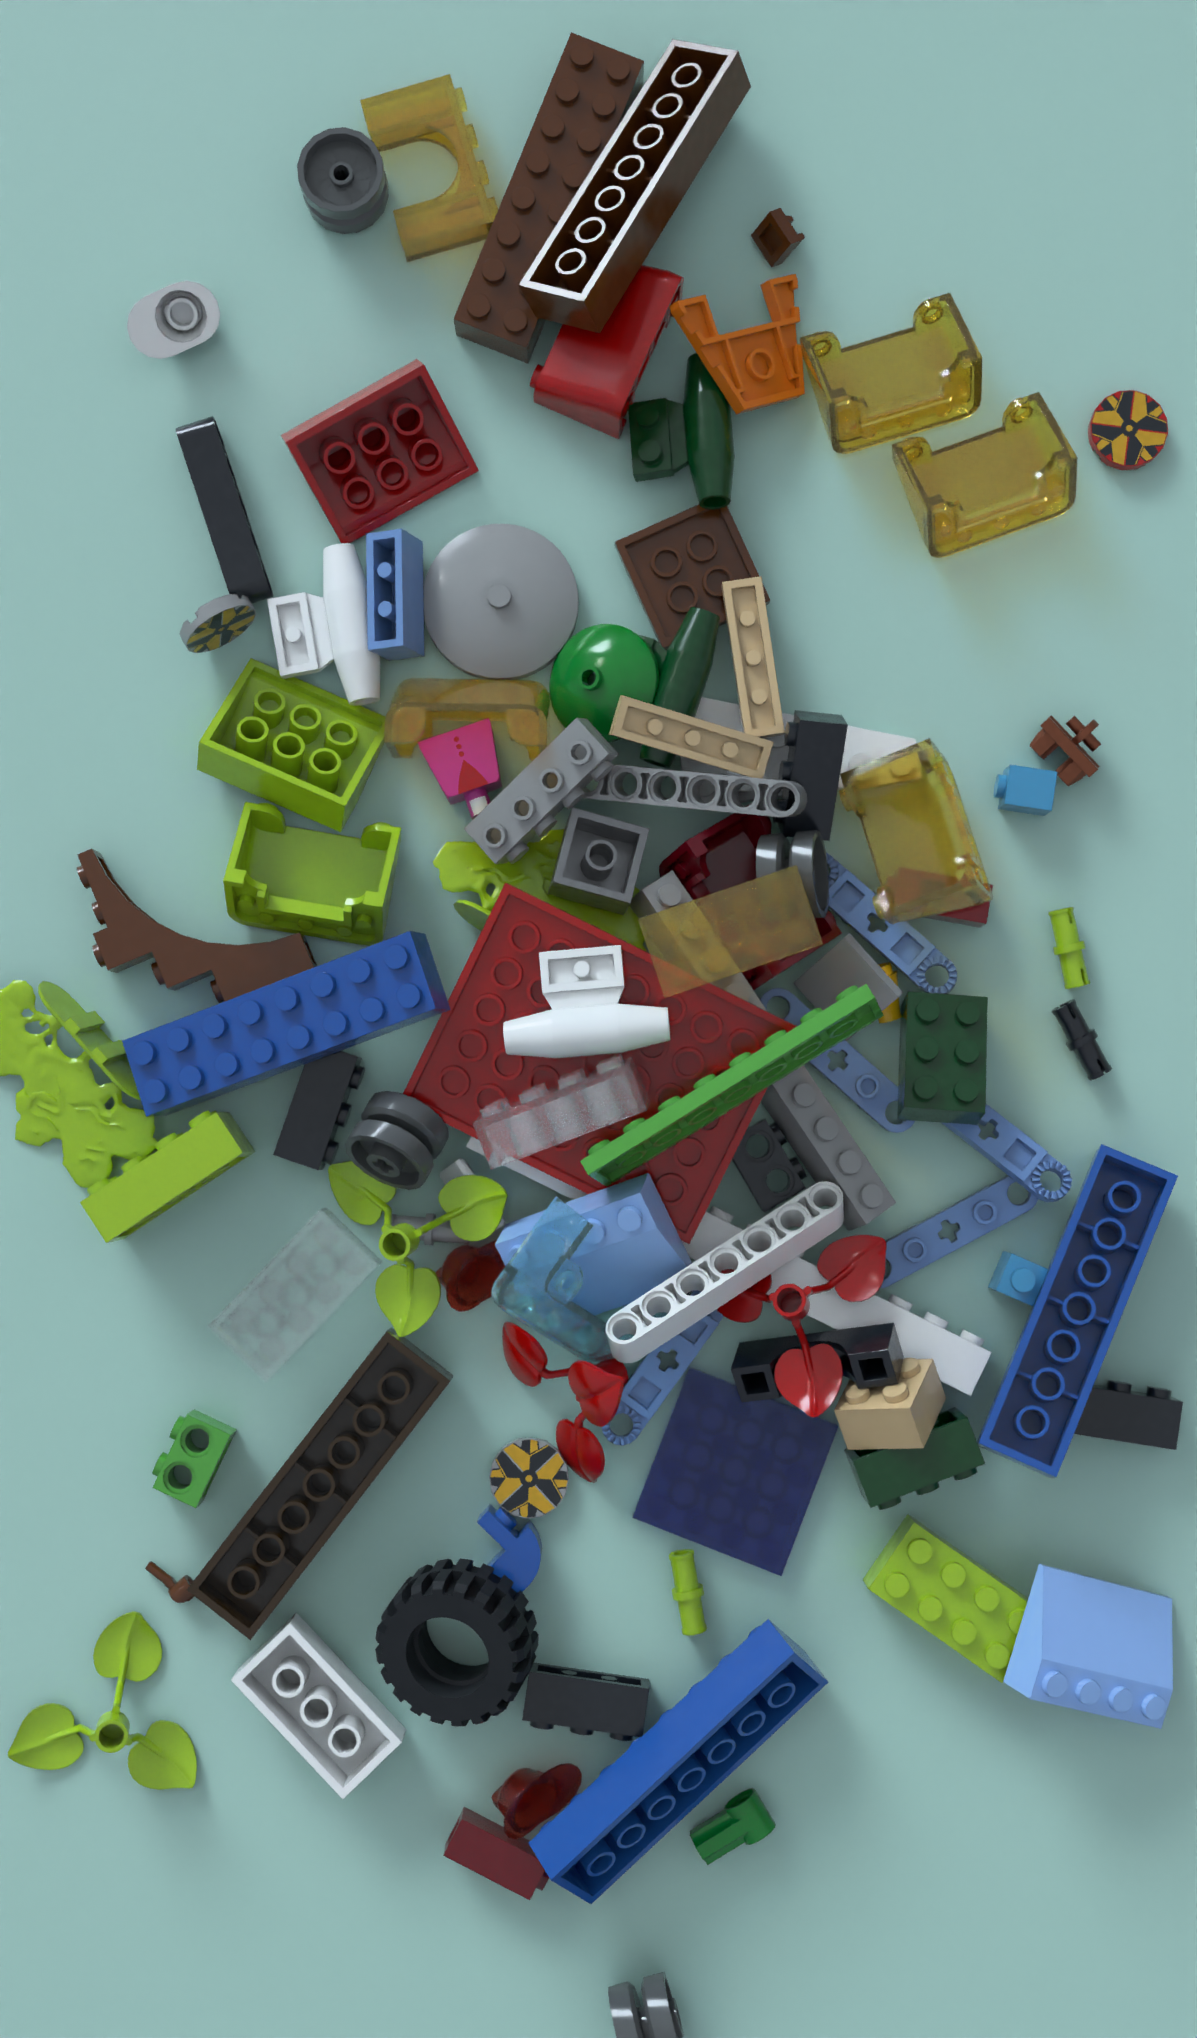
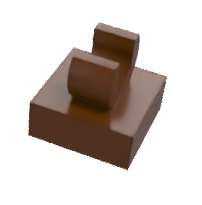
[751,208,805,268]

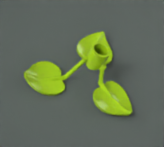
[328,1161,508,1337]
[8,1611,197,1790]

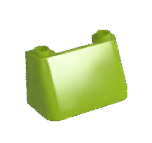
[223,802,401,946]

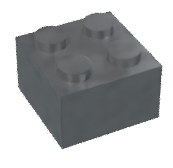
[548,807,649,915]

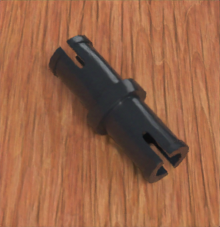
[1052,999,1112,1081]

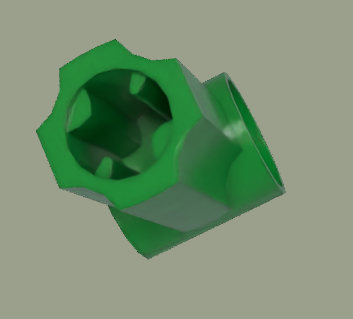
[689,1788,776,1865]

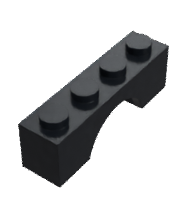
[731,1323,904,1403]

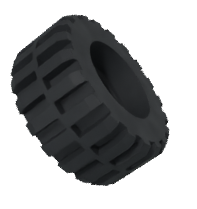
[375,1558,539,1726]

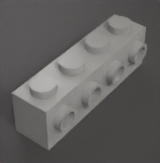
[464,718,619,864]

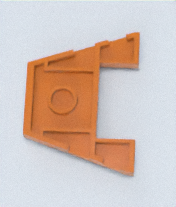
[669,274,805,415]

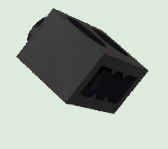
[732,1119,807,1212]

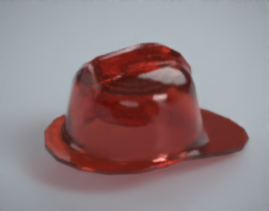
[436,1240,514,1312]
[491,1763,582,1839]

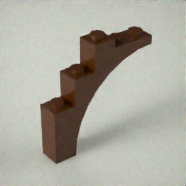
[77,849,317,1003]

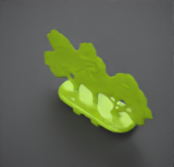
[432,829,649,952]
[0,980,157,1188]

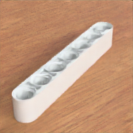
[606,1181,844,1363]

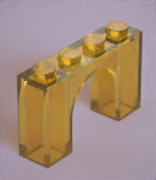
[360,74,498,262]

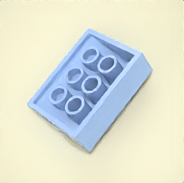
[495,1173,692,1329]
[1003,1564,1173,1729]

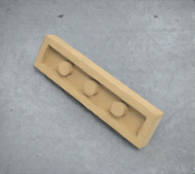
[721,576,785,738]
[609,695,774,778]

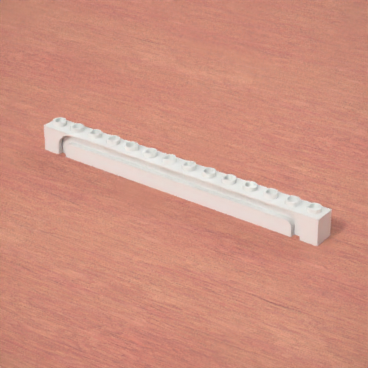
[466,1136,992,1396]

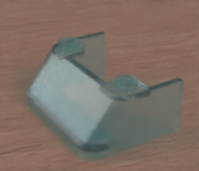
[491,1196,692,1363]

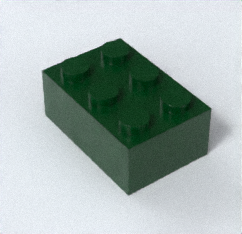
[897,991,988,1125]
[844,1407,985,1510]

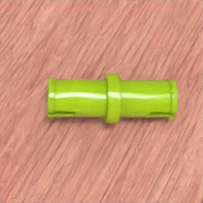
[1048,907,1090,989]
[669,1549,707,1636]

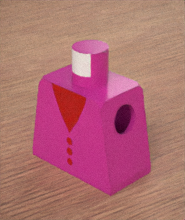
[418,718,502,819]

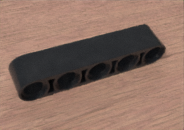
[176,416,273,603]

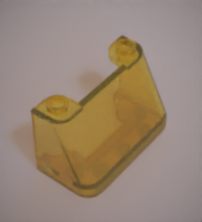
[800,293,982,454]
[892,392,1078,558]
[384,678,551,761]
[839,738,993,924]

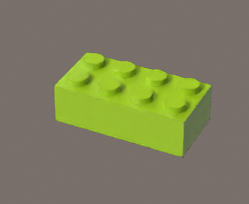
[80,1110,255,1243]
[863,1514,1028,1683]

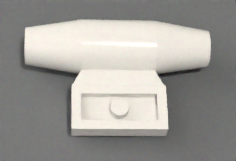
[267,543,380,706]
[503,945,671,1058]

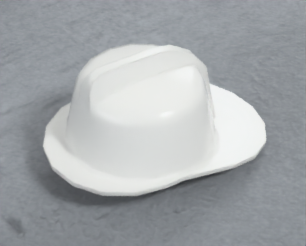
[127,280,220,359]

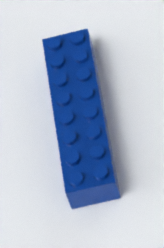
[122,931,451,1117]
[977,1144,1178,1478]
[528,1619,828,1904]

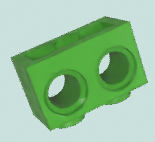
[152,1409,237,1508]

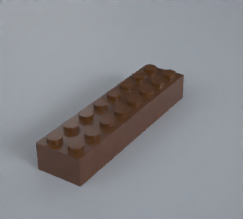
[454,32,644,364]
[519,39,751,333]

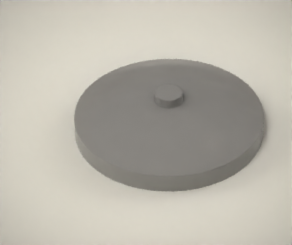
[423,524,578,681]

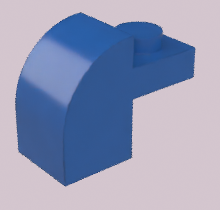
[477,1504,542,1593]

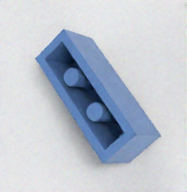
[366,528,425,661]

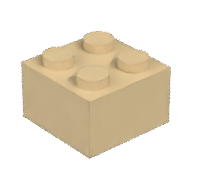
[834,1358,946,1450]

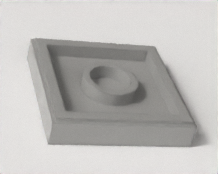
[794,933,903,1041]

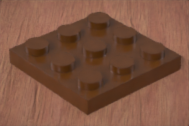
[614,504,770,650]

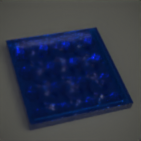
[632,1366,838,1576]

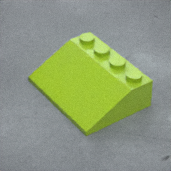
[197,658,393,832]

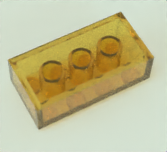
[638,865,823,998]

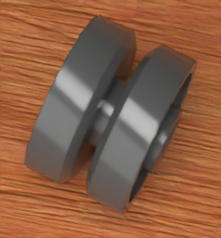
[297,127,389,234]
[756,830,829,922]
[345,1091,449,1190]
[608,1972,684,2038]

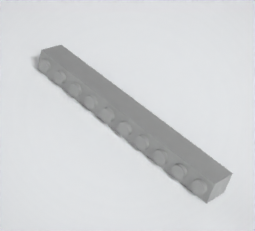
[630,870,896,1231]

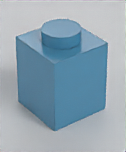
[994,765,1057,816]
[988,1251,1049,1306]

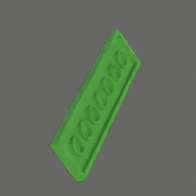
[580,984,884,1187]

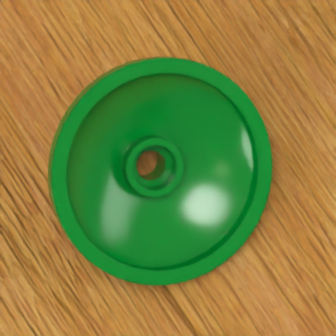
[549,624,659,743]

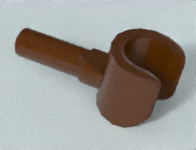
[145,1561,194,1603]

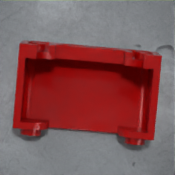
[530,265,684,439]

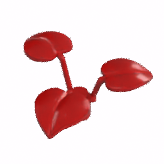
[717,1235,887,1418]
[502,1321,628,1483]

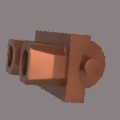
[1030,715,1101,787]

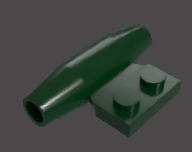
[628,353,735,510]
[639,607,720,768]

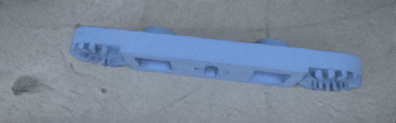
[826,853,957,994]
[760,988,915,1133]
[942,1104,1072,1202]
[881,1175,1038,1288]
[602,1290,724,1445]

